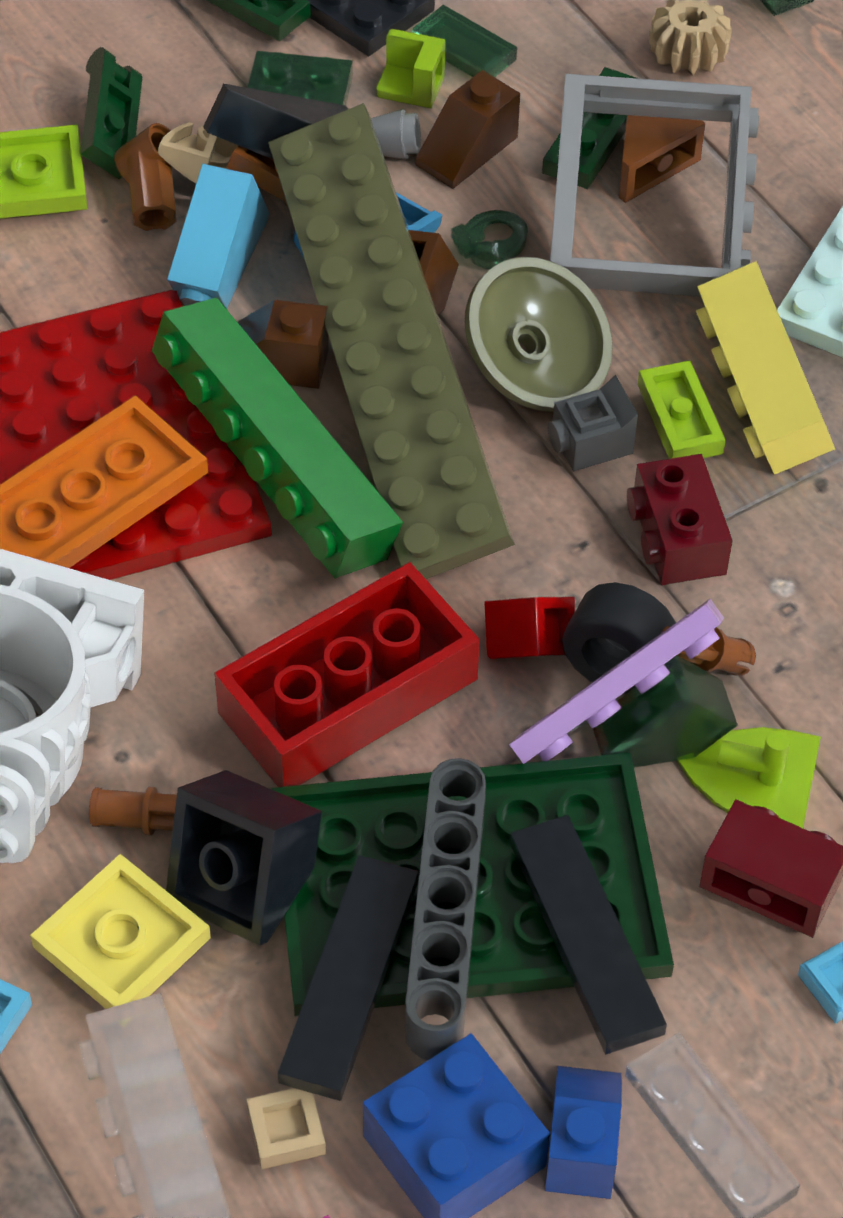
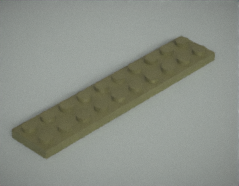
[268,103,515,579]

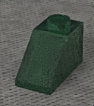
[593,655,738,767]

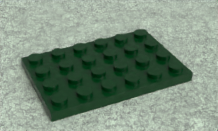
[271,753,674,1017]

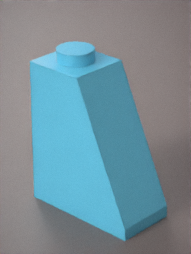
[167,164,270,309]

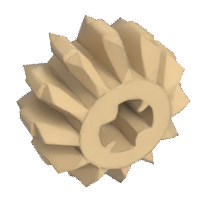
[649,0,732,76]

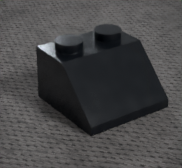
[166,770,322,946]

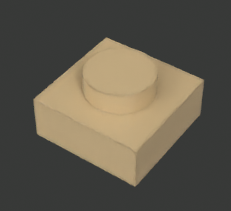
[246,1088,326,1170]

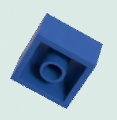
[363,1033,550,1218]

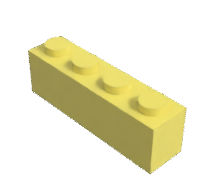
[696,261,835,475]

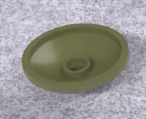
[464,257,613,411]

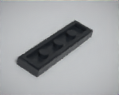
[510,815,667,1055]
[278,855,419,1101]

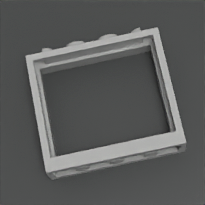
[550,74,759,297]

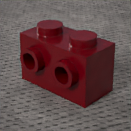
[627,454,733,585]
[699,799,843,938]

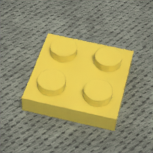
[30,854,211,1022]

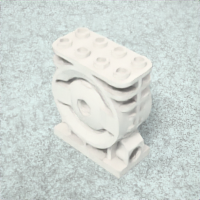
[0,549,144,863]

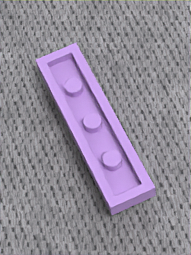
[509,599,724,764]

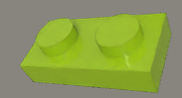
[637,360,726,459]

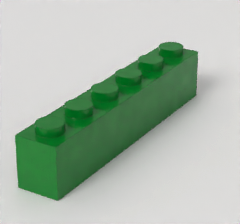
[152,297,403,579]

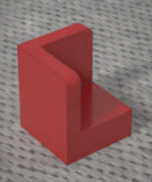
[484,597,575,659]

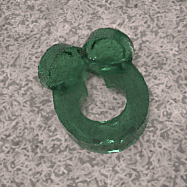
[450,210,528,269]

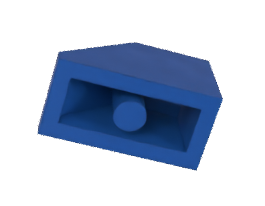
[545,1066,622,1199]

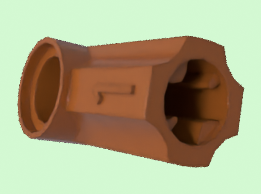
[115,123,177,231]

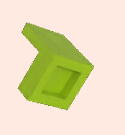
[376,29,445,109]

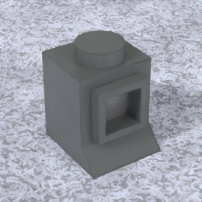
[548,375,638,472]

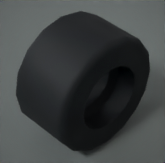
[562,582,676,694]

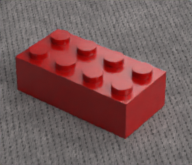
[214,562,480,787]

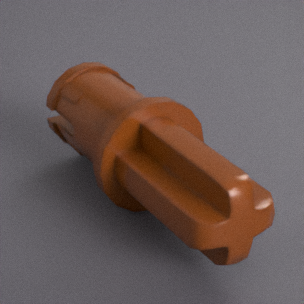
[661,626,756,676]
[89,786,177,836]

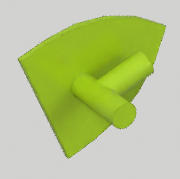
[675,727,821,828]

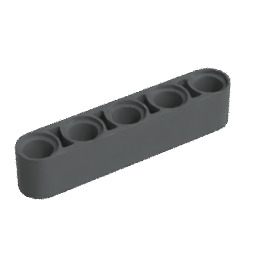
[405,758,486,1060]

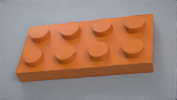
[0,395,208,568]

